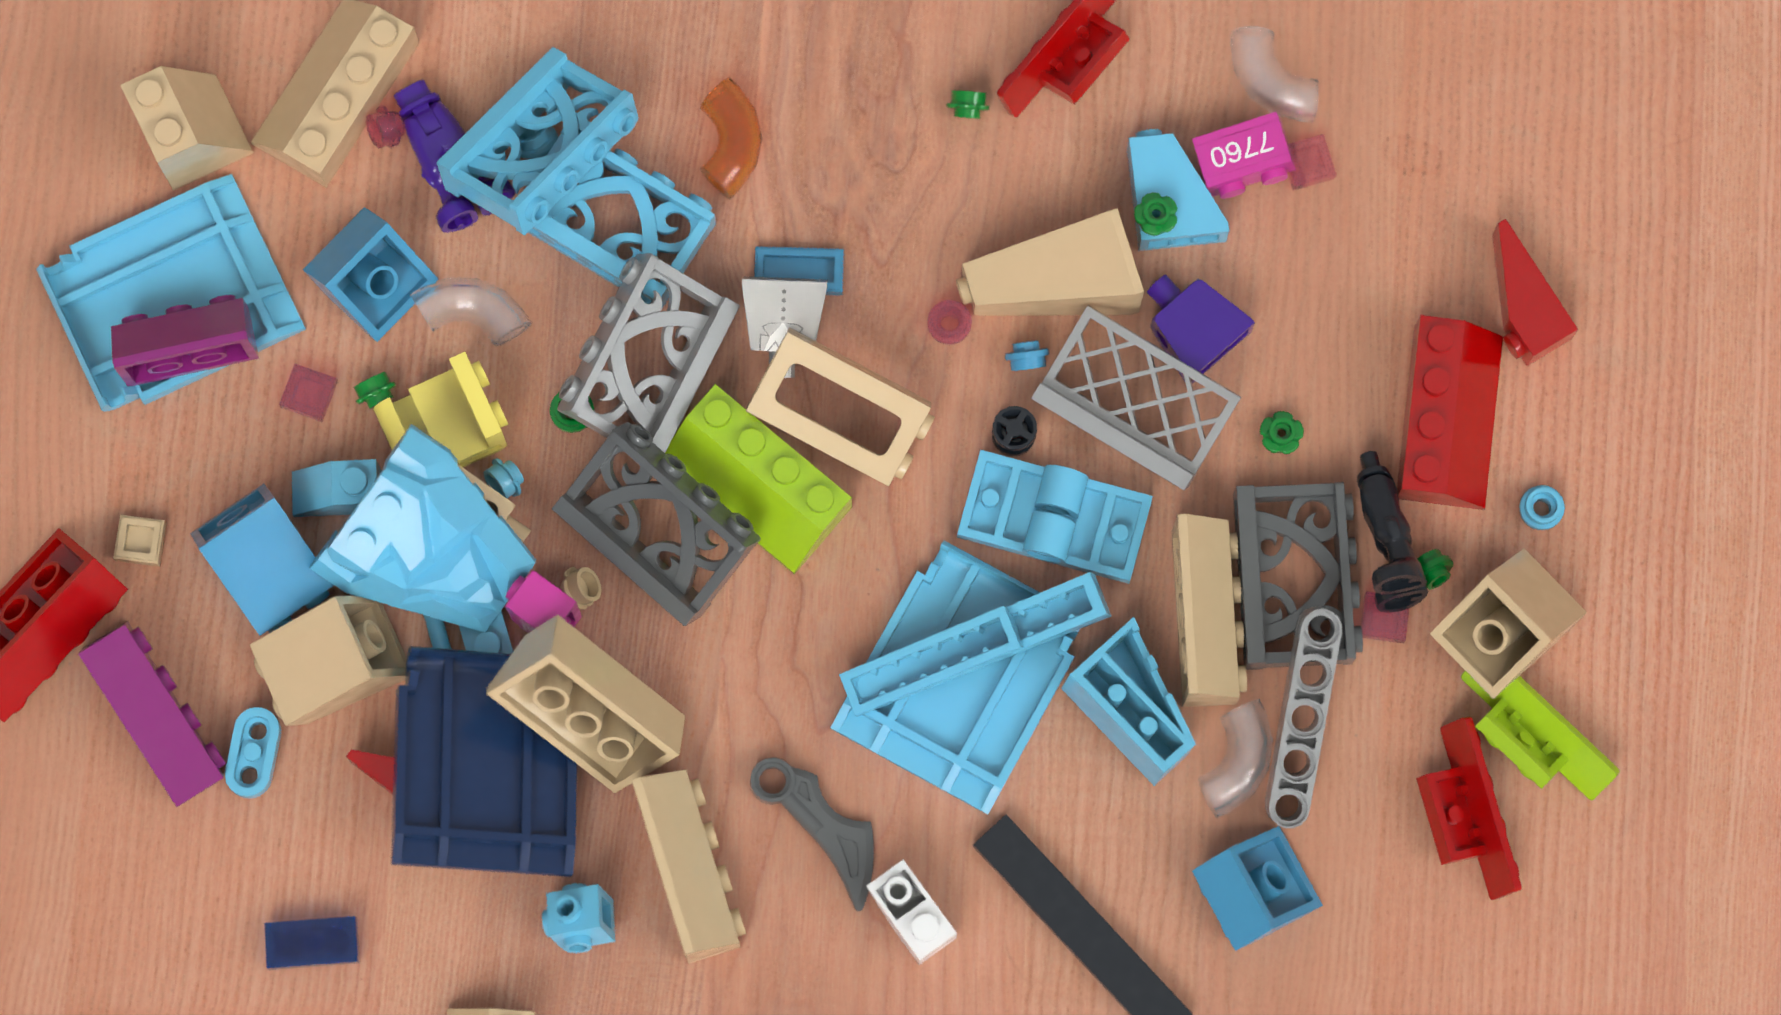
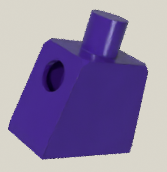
[1147,274,1255,384]

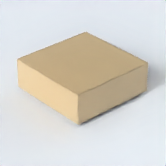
[113,515,167,567]

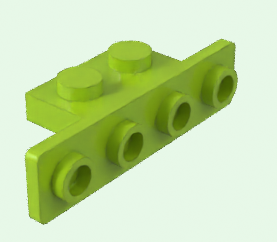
[1461,671,1620,800]

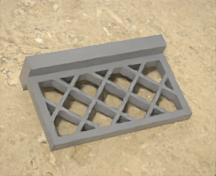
[1031,305,1241,491]

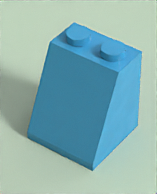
[190,484,334,636]

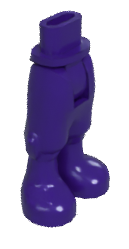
[394,80,515,233]

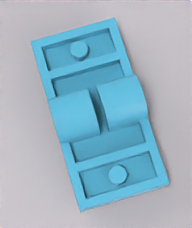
[957,450,1153,584]

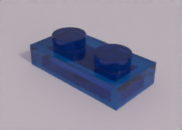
[264,916,360,970]

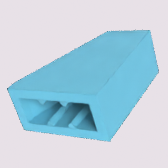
[1126,129,1229,251]

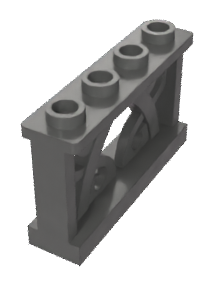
[552,422,761,627]
[1233,482,1363,670]

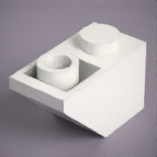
[866,860,957,965]

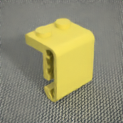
[373,352,508,468]

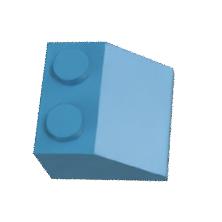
[303,207,439,342]
[1192,826,1323,951]

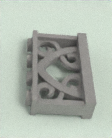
[557,253,740,453]

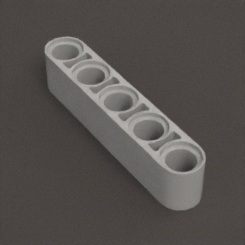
[1265,606,1342,828]

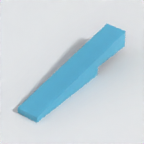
[839,572,1112,717]

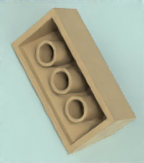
[251,0,419,188]
[1172,514,1247,707]
[486,615,685,793]
[632,770,746,963]

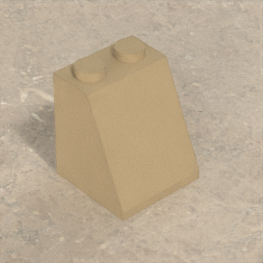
[120,66,253,190]
[1430,549,1587,699]
[250,596,406,726]

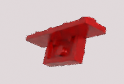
[997,0,1130,117]
[1416,716,1522,900]

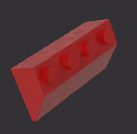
[1397,315,1503,510]
[0,528,128,723]

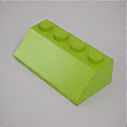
[665,384,852,574]

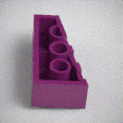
[78,621,226,807]

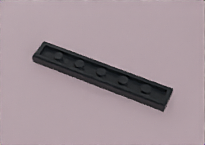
[973,814,1193,1015]

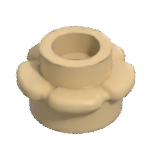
[560,567,601,610]

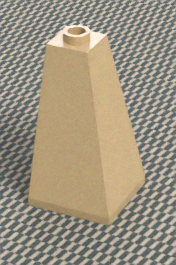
[956,208,1144,316]

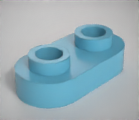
[225,707,281,799]

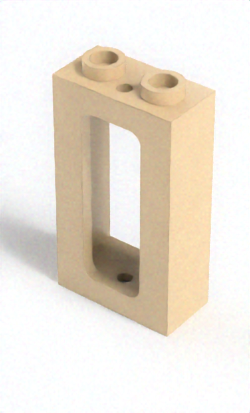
[746,327,935,486]

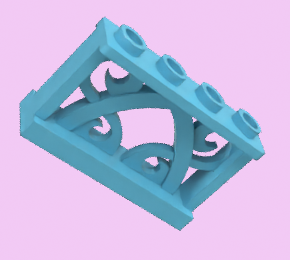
[436,47,639,235]
[525,129,716,310]

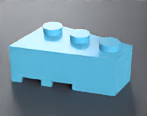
[1061,617,1196,786]

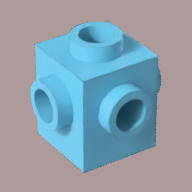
[542,883,615,953]

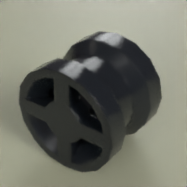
[992,406,1037,456]

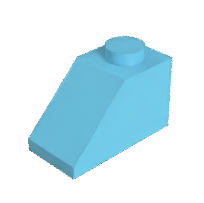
[292,459,382,517]

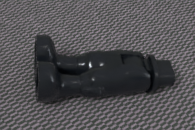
[1357,451,1428,613]

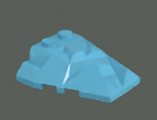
[309,424,536,633]

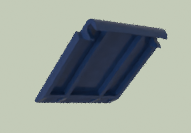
[391,646,577,877]

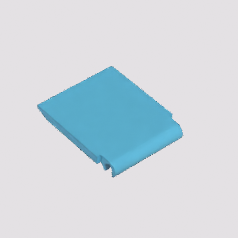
[36,174,306,412]
[830,540,1080,815]

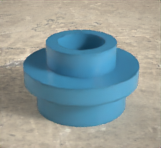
[1005,340,1049,371]

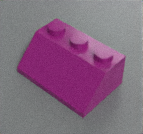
[111,295,259,387]

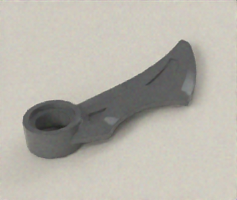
[750,757,874,912]

